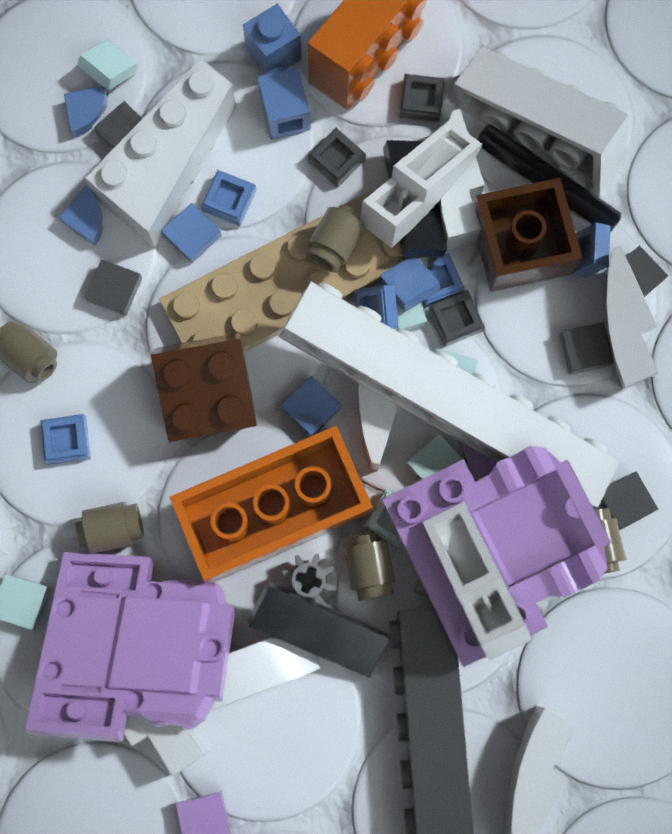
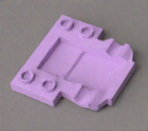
[382,446,611,668]
[25,552,235,742]

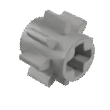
[282,553,336,605]

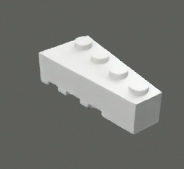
[454,46,629,197]
[85,59,236,249]

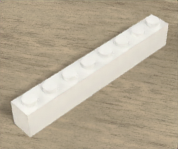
[278,281,620,508]

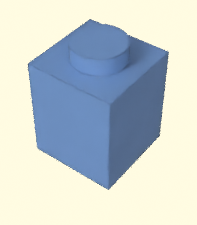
[243,3,302,75]
[257,67,311,139]

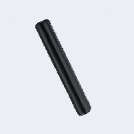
[478,124,622,232]

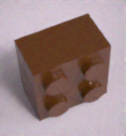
[473,178,582,292]
[151,333,257,442]

